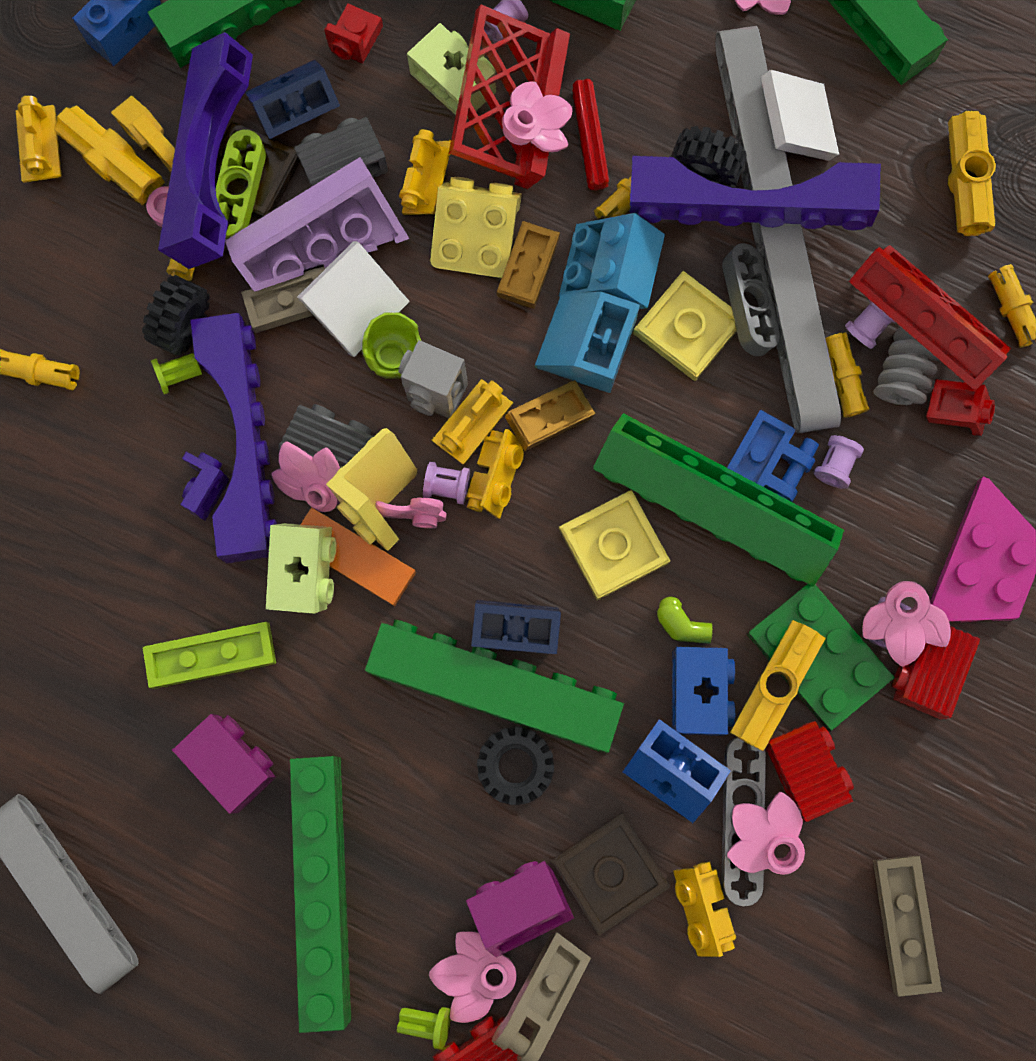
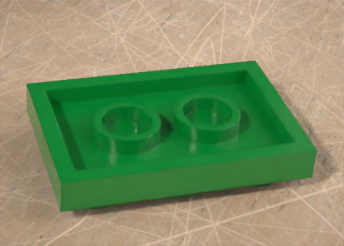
[746,584,895,731]

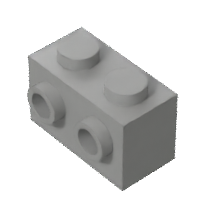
[398,340,468,418]

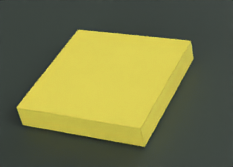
[633,271,737,381]
[559,490,670,601]

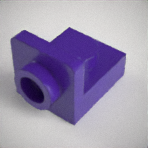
[180,452,230,521]

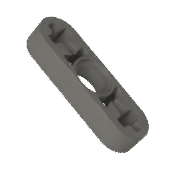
[722,243,781,356]

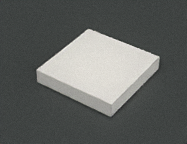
[761,70,839,161]
[297,241,410,357]

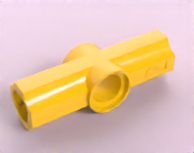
[54,105,164,205]
[948,111,996,236]
[730,620,826,751]

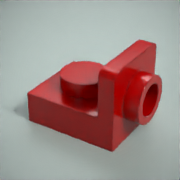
[324,3,383,64]
[926,379,995,436]

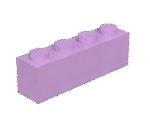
[225,157,409,292]

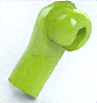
[657,597,712,644]

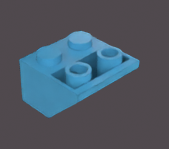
[559,213,665,309]
[535,292,640,393]

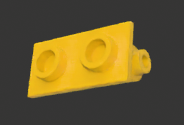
[16,96,61,183]
[399,129,451,215]
[432,379,513,465]
[465,429,524,519]
[673,861,736,957]

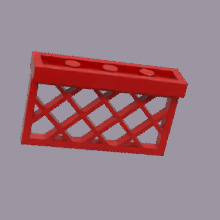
[449,4,570,189]
[848,245,1011,390]

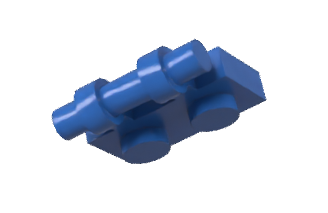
[727,410,819,502]

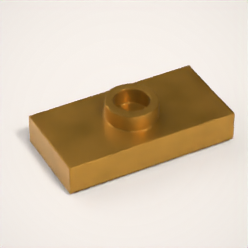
[497,221,560,309]
[505,380,595,451]

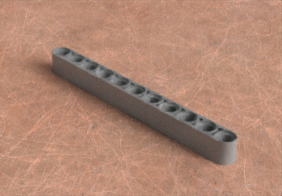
[715,26,841,433]

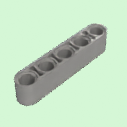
[0,794,139,994]

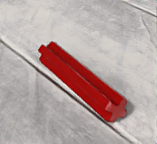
[572,79,609,191]

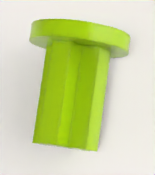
[151,353,202,394]
[397,1007,451,1050]

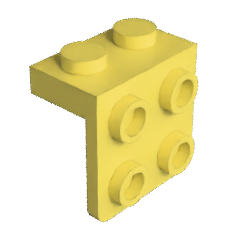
[430,177,522,278]
[326,428,417,551]

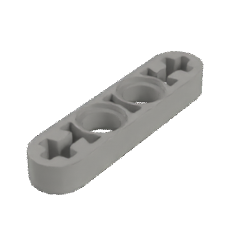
[721,737,766,907]

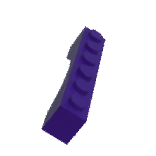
[158,32,253,269]
[630,156,881,231]
[191,313,277,564]

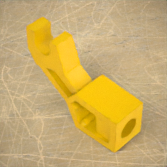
[111,95,175,172]

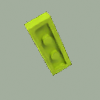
[143,622,276,689]

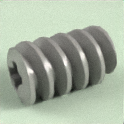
[873,326,939,405]

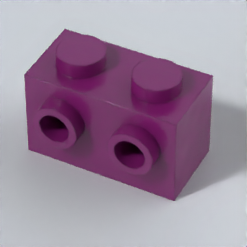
[172,714,276,814]
[466,861,574,958]

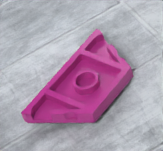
[930,477,1036,622]

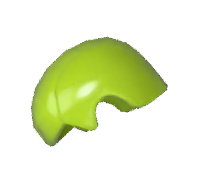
[362,312,421,379]

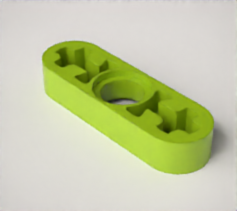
[216,130,266,240]

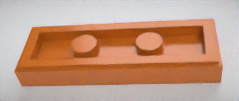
[300,507,416,607]

